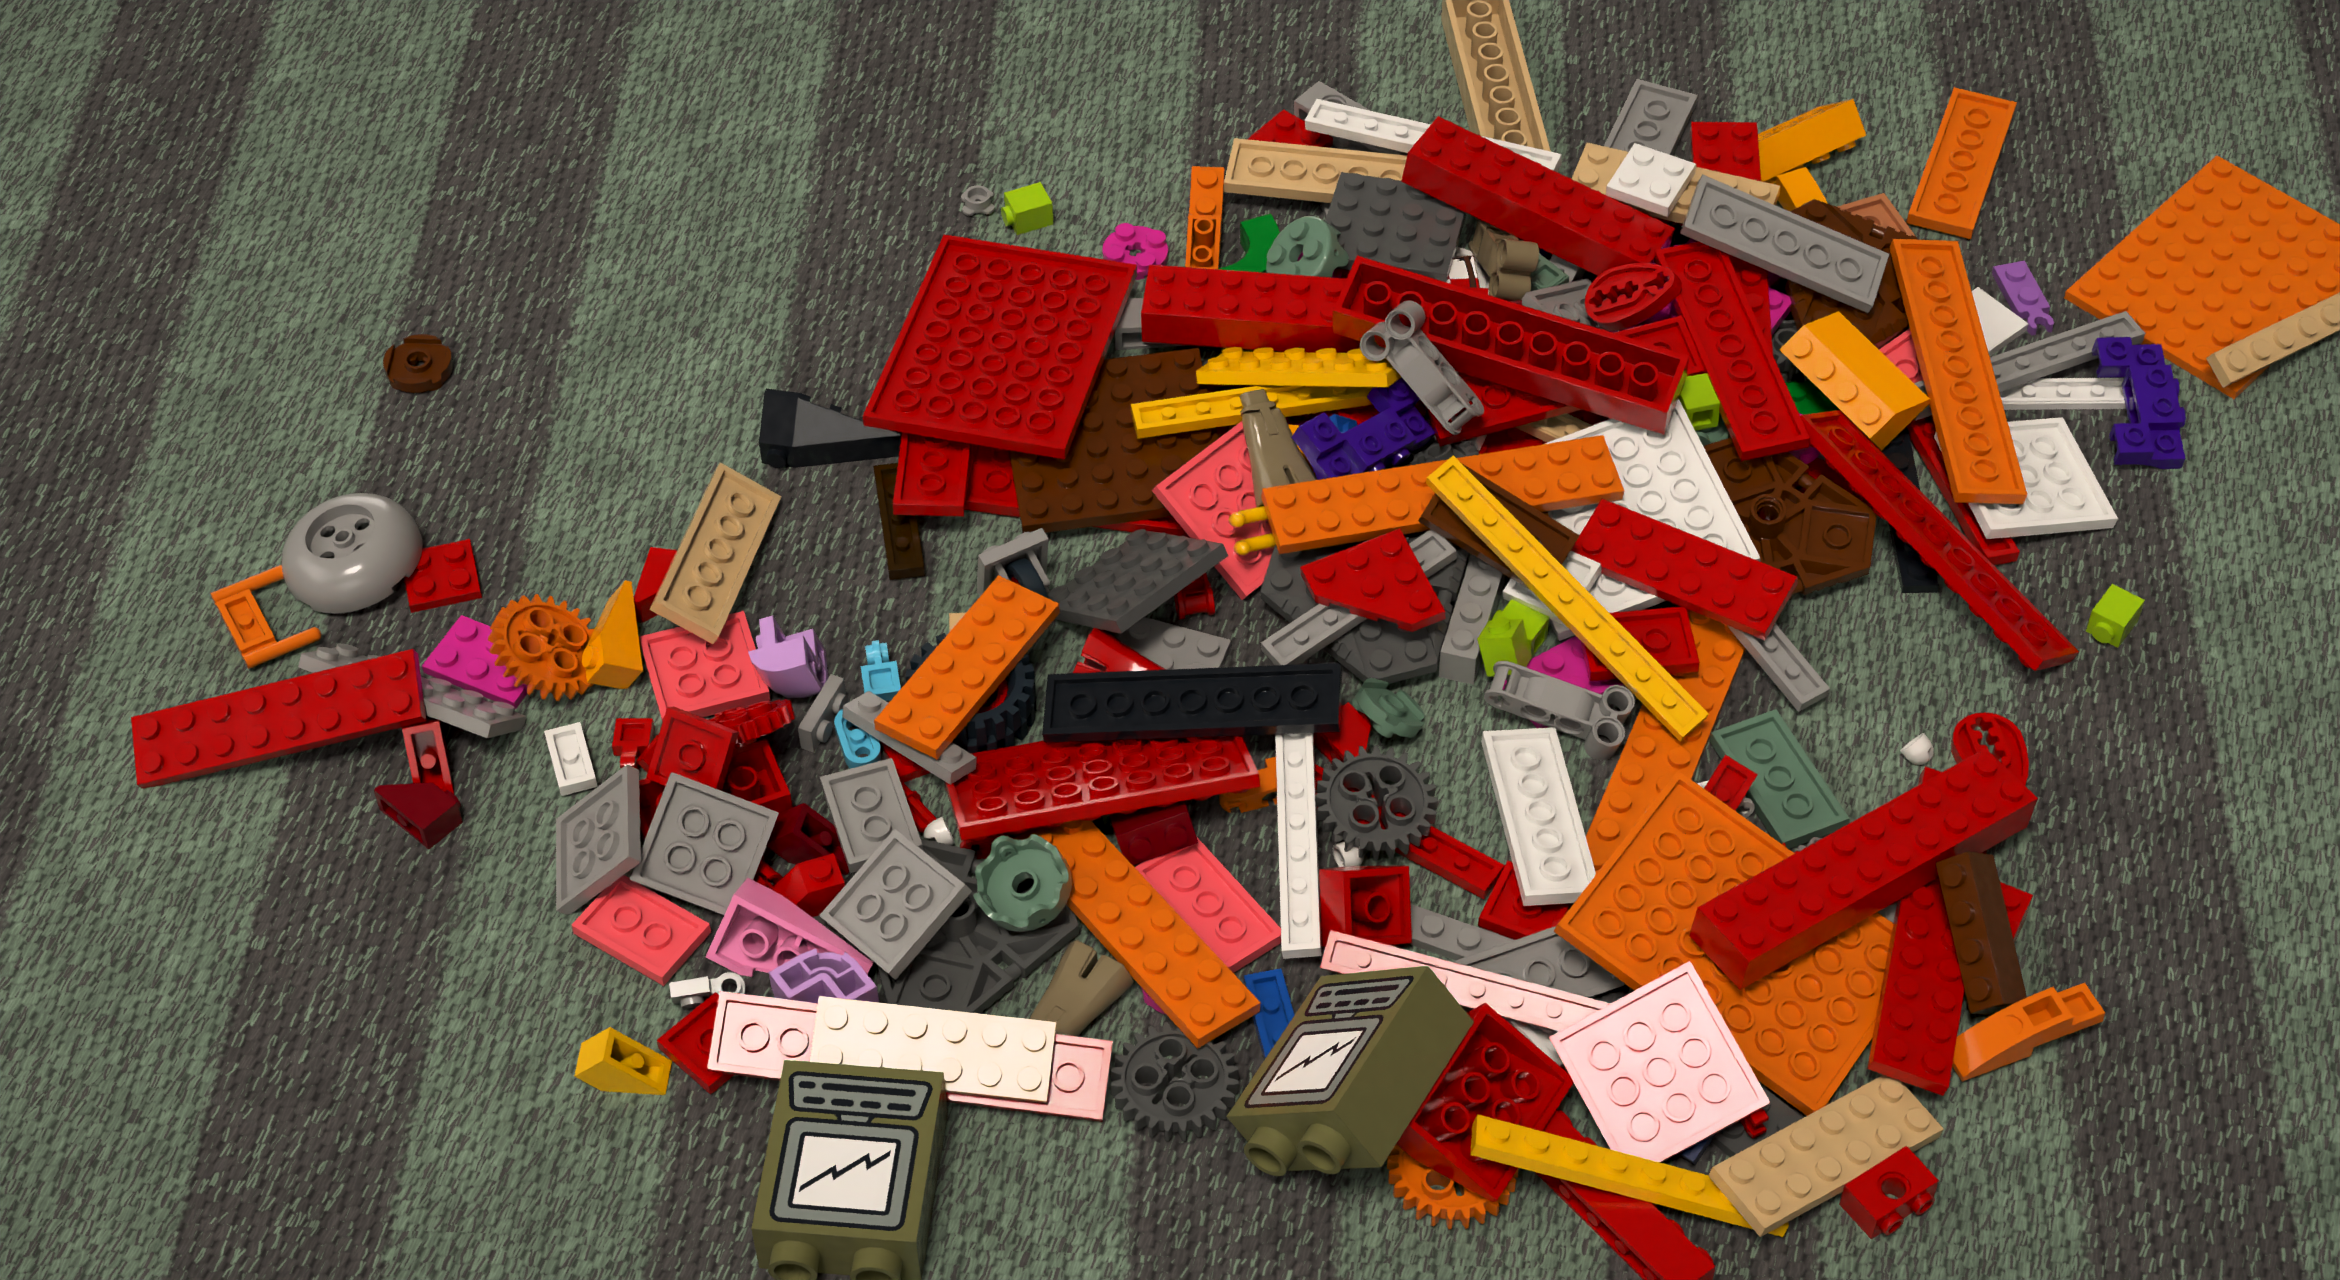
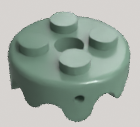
[1266,216,1349,277]
[973,834,1072,932]

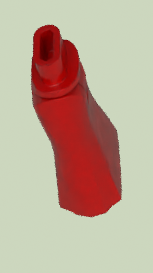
[1073,628,1167,673]

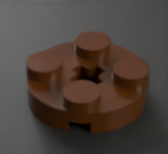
[383,334,453,393]

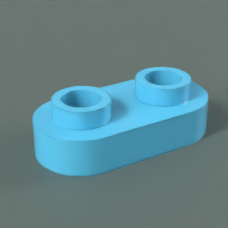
[834,709,882,769]

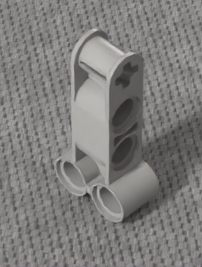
[1360,301,1484,435]
[1484,661,1635,760]

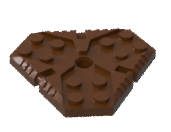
[1781,199,1924,349]
[1703,437,1877,600]

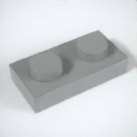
[798,674,849,752]

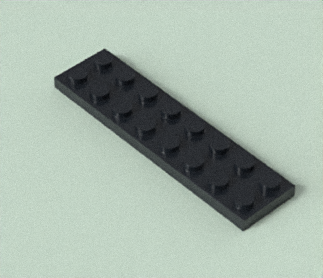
[1042,663,1342,743]

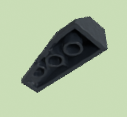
[759,388,902,468]

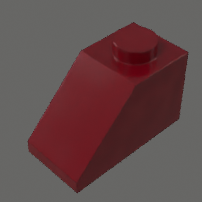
[374,782,463,850]
[766,803,849,875]

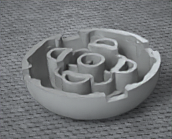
[281,493,423,614]

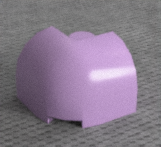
[748,616,828,698]
[768,949,879,1003]

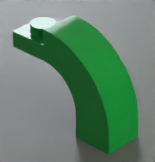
[1218,214,1280,273]

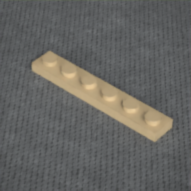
[2206,293,2340,388]

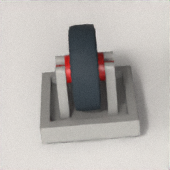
[977,528,1050,598]

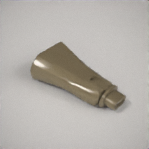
[1239,389,1317,507]
[1029,940,1133,1036]

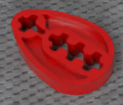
[1585,263,1682,331]
[1951,712,2029,785]

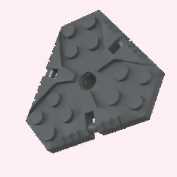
[1260,530,1470,684]
[876,839,1079,1014]

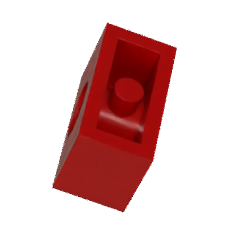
[1839,1145,1939,1239]

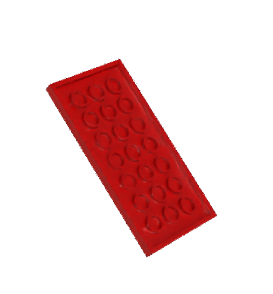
[944,736,1260,841]

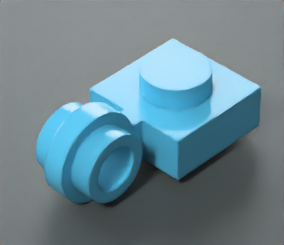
[861,640,901,701]

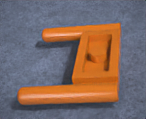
[210,565,321,669]

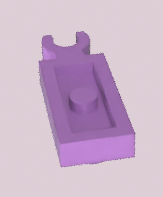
[1992,260,2054,335]

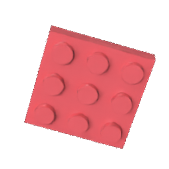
[639,611,771,722]

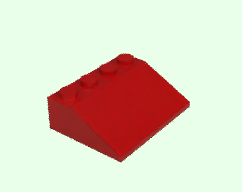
[1396,1002,1574,1202]

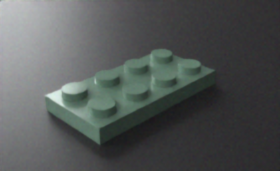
[1710,709,1850,849]

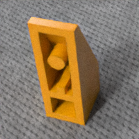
[582,580,643,689]

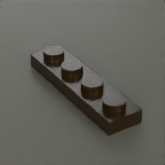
[873,463,925,580]

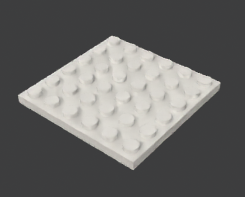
[1545,398,1761,641]

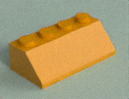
[1758,99,1866,184]
[1779,311,1931,451]

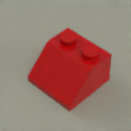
[1319,865,1412,947]

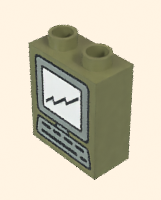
[1226,966,1474,1176]
[751,1060,948,1280]

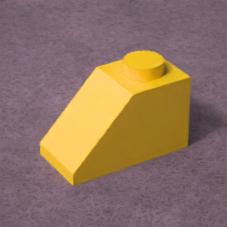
[574,1027,672,1095]

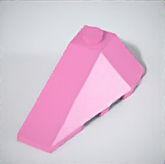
[706,878,874,977]

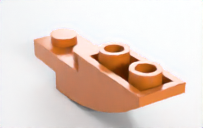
[1185,166,1225,269]
[1952,983,2105,1082]

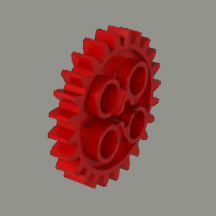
[709,699,796,749]

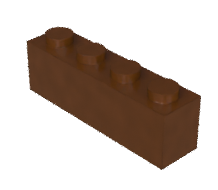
[1936,851,2027,1015]

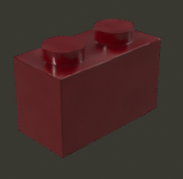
[1109,801,1198,865]

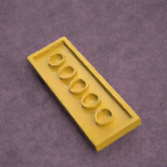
[1196,347,1401,387]

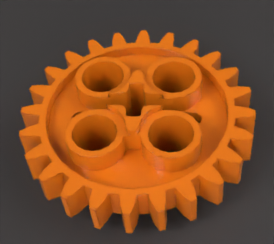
[488,594,594,701]
[1387,1144,1519,1229]

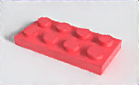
[1135,836,1281,973]

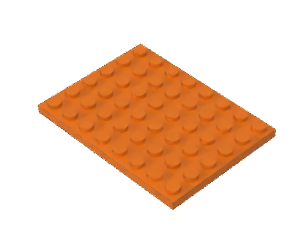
[2064,156,2340,399]
[1553,770,1894,1116]

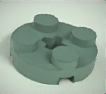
[1352,678,1425,738]

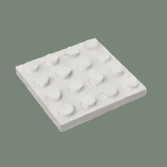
[1934,417,2118,539]

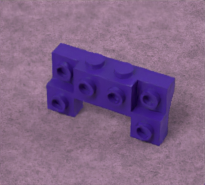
[2092,337,2186,469]
[1291,377,1435,480]

